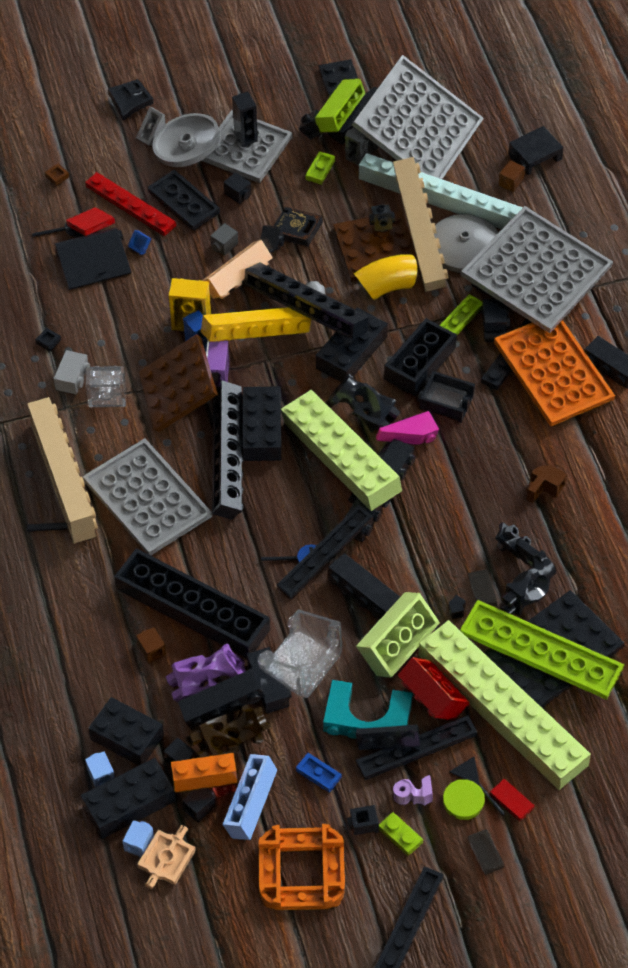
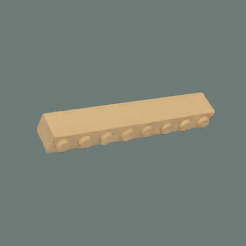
[393,157,449,292]

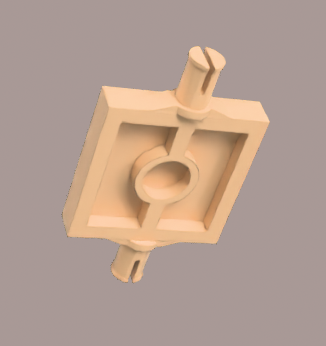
[138,825,196,889]

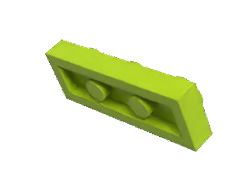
[440,294,482,335]

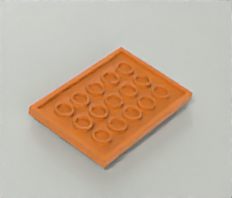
[494,320,615,427]

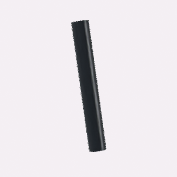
[27,522,68,532]

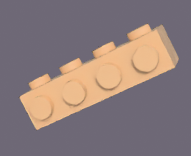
[202,240,273,299]

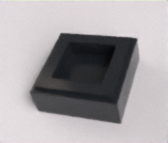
[35,328,61,352]

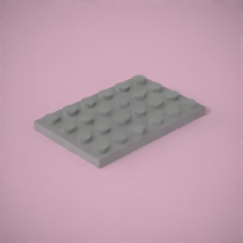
[83,438,212,555]

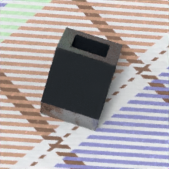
[448,595,466,619]

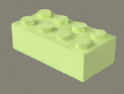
[356,592,440,677]

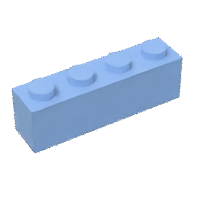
[223,754,277,840]

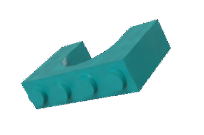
[323,680,413,739]

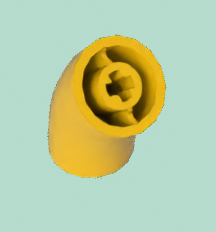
[354,254,417,300]

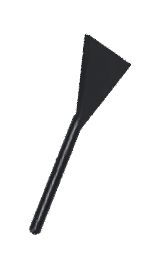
[449,756,505,815]

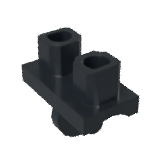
[495,522,531,559]

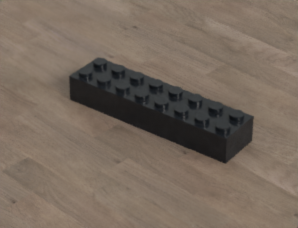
[114,548,270,658]

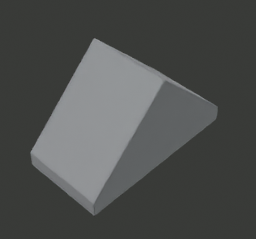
[136,107,166,146]

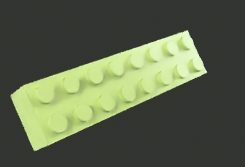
[281,390,402,511]

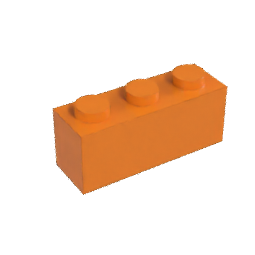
[171,753,237,792]

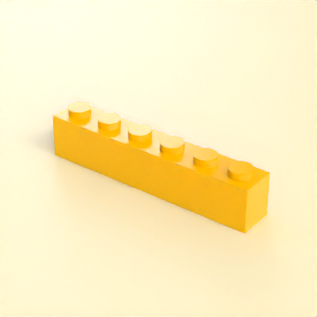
[201,308,311,342]

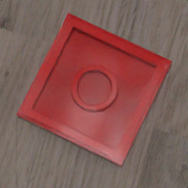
[66,207,115,236]

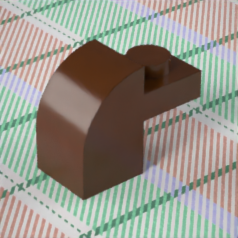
[526,466,568,503]

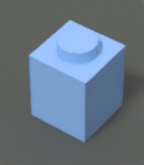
[85,752,115,788]
[123,820,154,857]

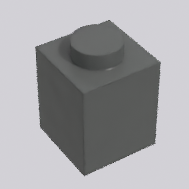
[210,223,239,256]

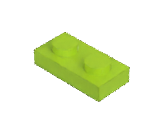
[305,151,335,185]
[379,812,423,856]

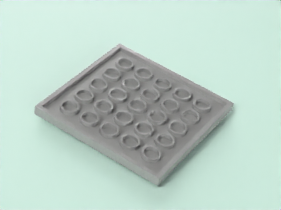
[352,55,484,179]
[461,206,613,333]

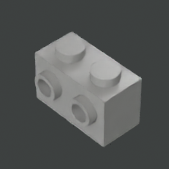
[54,350,90,395]

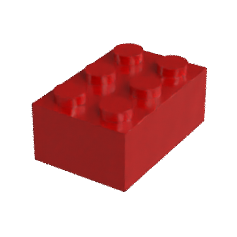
[398,657,470,720]

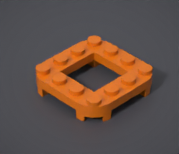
[259,824,345,910]

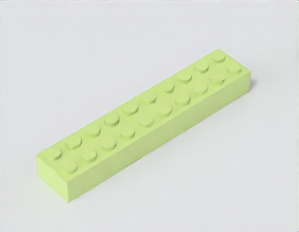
[418,620,591,790]

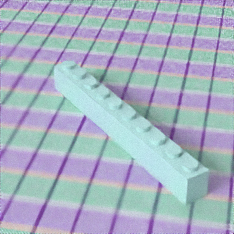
[359,153,522,229]

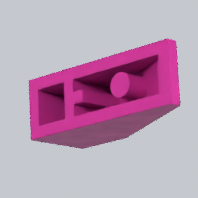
[376,411,439,445]

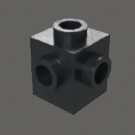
[299,109,323,140]
[369,205,395,232]

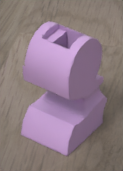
[393,775,433,806]

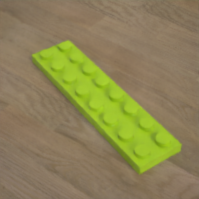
[460,600,624,700]

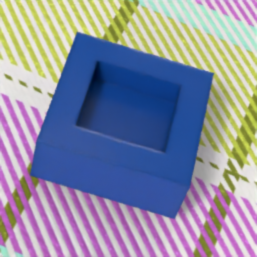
[128,230,151,254]

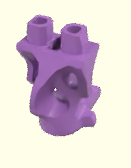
[166,644,246,702]

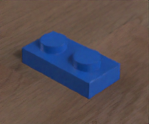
[296,753,342,793]

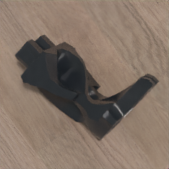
[325,374,400,433]
[500,539,557,616]

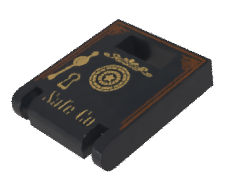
[274,207,323,247]

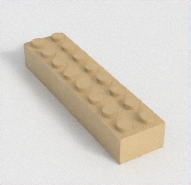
[27,397,98,543]

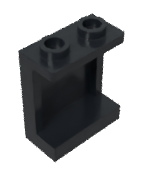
[508,126,564,175]

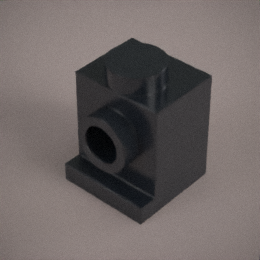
[347,805,379,835]

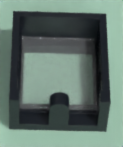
[417,371,475,423]

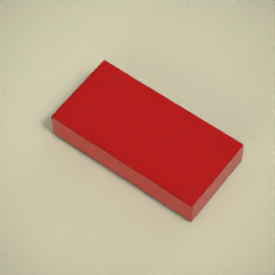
[489,779,535,822]

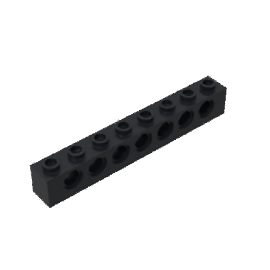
[244,262,369,340]
[212,380,243,520]

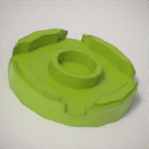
[443,779,485,820]

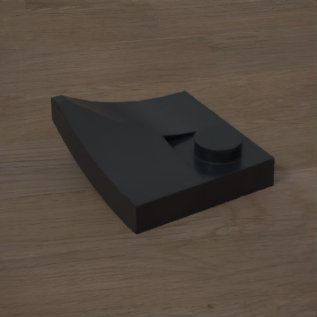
[108,79,154,120]

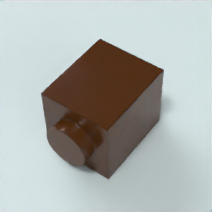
[499,160,525,192]
[136,627,166,664]

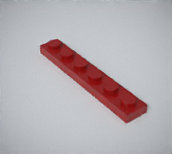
[85,172,176,236]

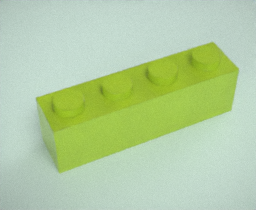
[315,79,365,132]

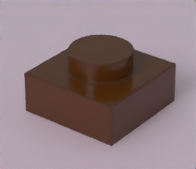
[45,163,70,186]

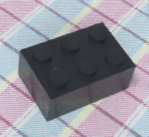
[88,697,164,766]

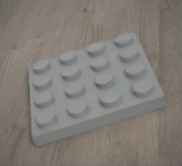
[201,110,292,183]

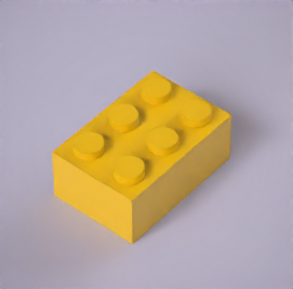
[169,278,211,331]

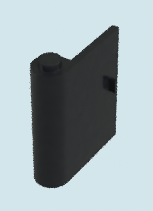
[54,227,132,290]

